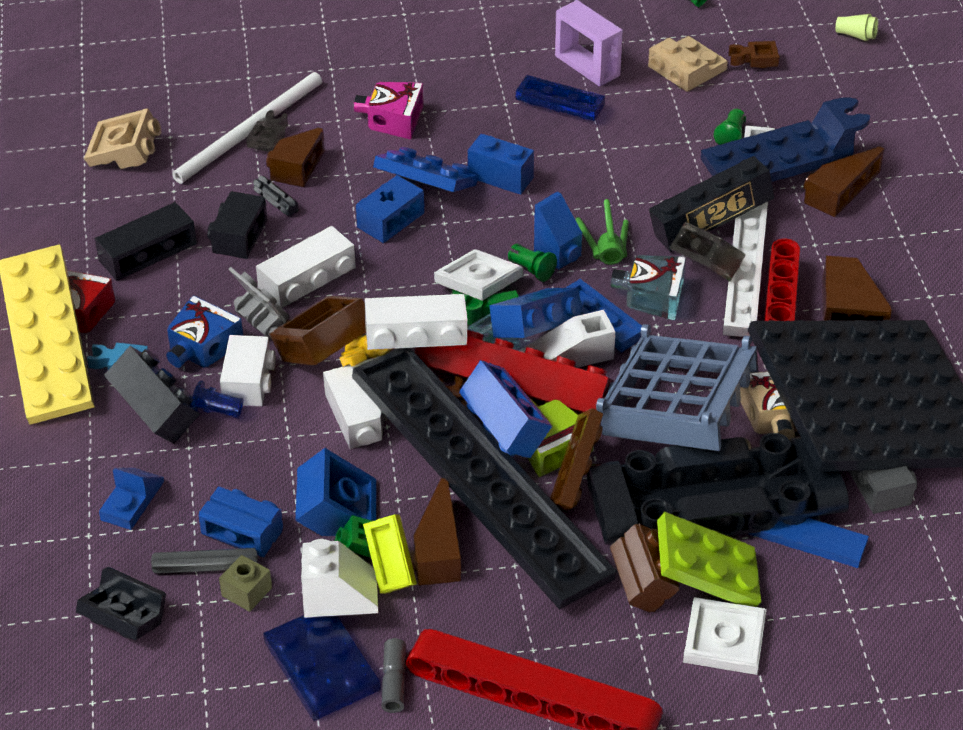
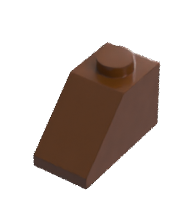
[266,128,325,187]

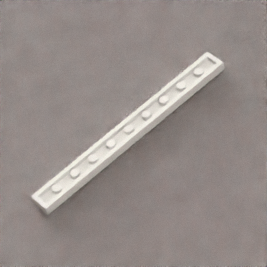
[723,126,775,337]

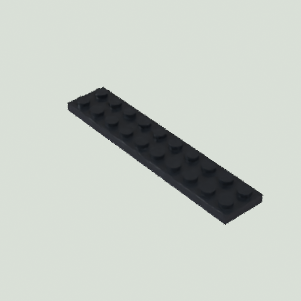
[352,348,617,610]

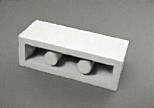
[256,226,356,308]
[365,294,468,350]

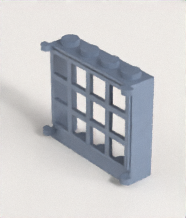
[596,324,758,451]

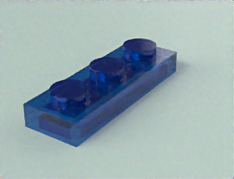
[516,75,605,121]

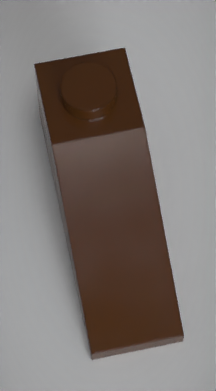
[803,146,885,217]
[409,478,461,586]

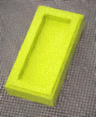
[363,514,417,594]

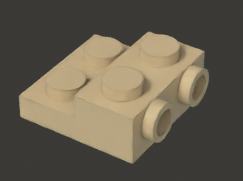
[648,36,728,92]
[84,108,161,169]

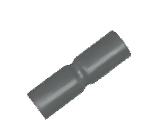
[381,638,406,713]

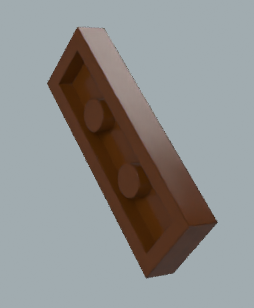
[550,408,603,512]

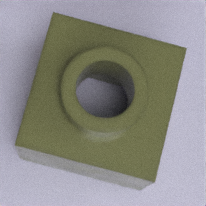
[219,555,272,612]

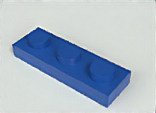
[566,279,642,352]

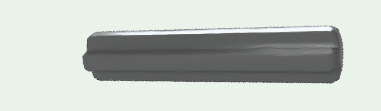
[151,548,258,574]

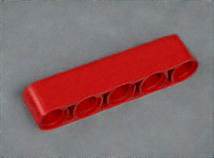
[764,238,800,321]

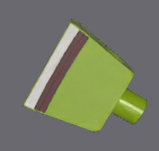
[528,399,593,477]

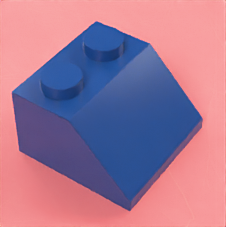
[295,448,376,536]

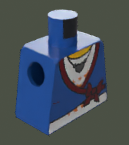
[166,295,243,368]

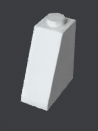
[323,357,385,449]

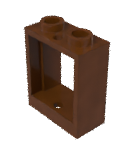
[269,296,366,366]

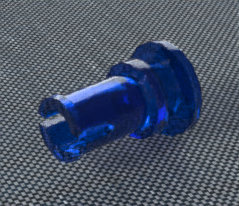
[191,380,244,419]

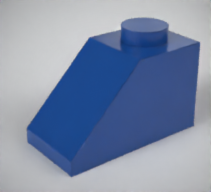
[534,191,582,269]

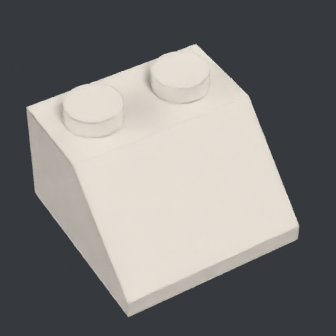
[301,539,378,617]

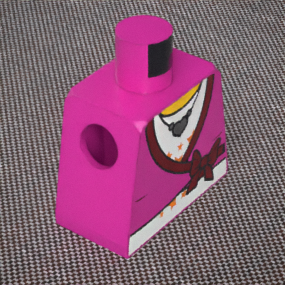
[354,82,424,139]

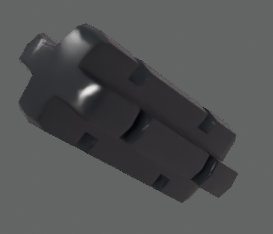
[253,176,299,216]

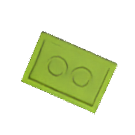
[657,512,761,607]

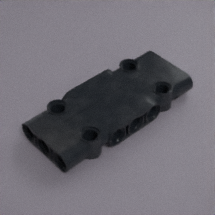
[586,433,849,545]

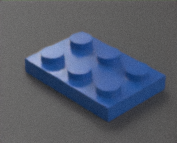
[373,147,479,192]

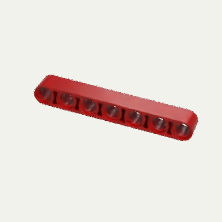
[406,629,663,730]

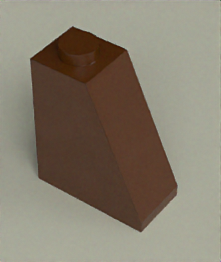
[822,256,891,321]

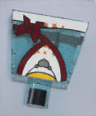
[611,255,686,320]

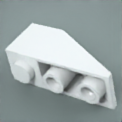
[519,310,615,368]

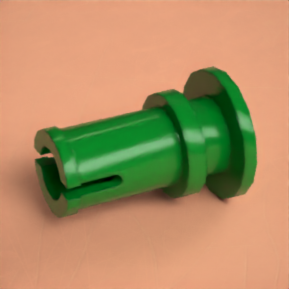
[714,109,746,145]
[508,243,557,282]

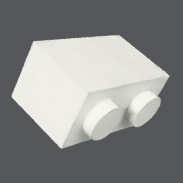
[220,335,276,406]

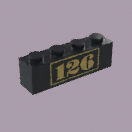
[649,156,774,252]

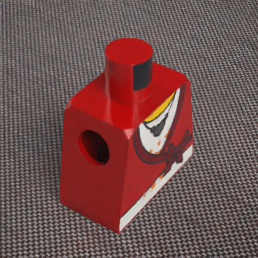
[67,270,115,333]

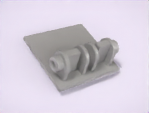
[229,267,290,339]

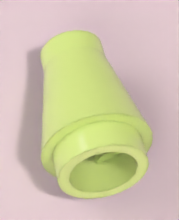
[836,14,878,41]

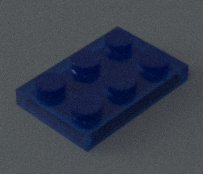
[263,615,381,721]

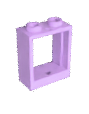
[555,0,623,87]

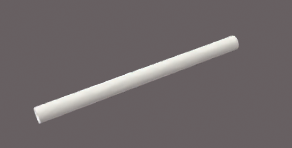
[172,72,322,184]

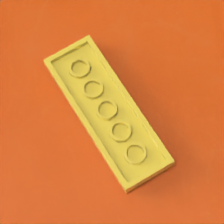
[0,244,95,425]

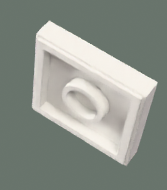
[434,249,523,301]
[683,597,766,675]

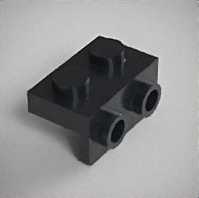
[76,567,166,640]

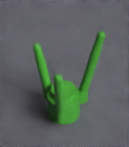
[576,199,629,265]

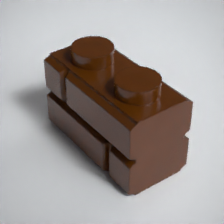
[610,524,680,613]

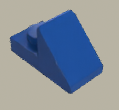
[99,468,164,530]

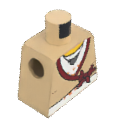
[740,372,797,440]

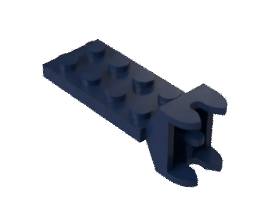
[701,97,870,182]

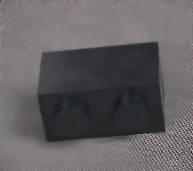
[207,191,268,259]

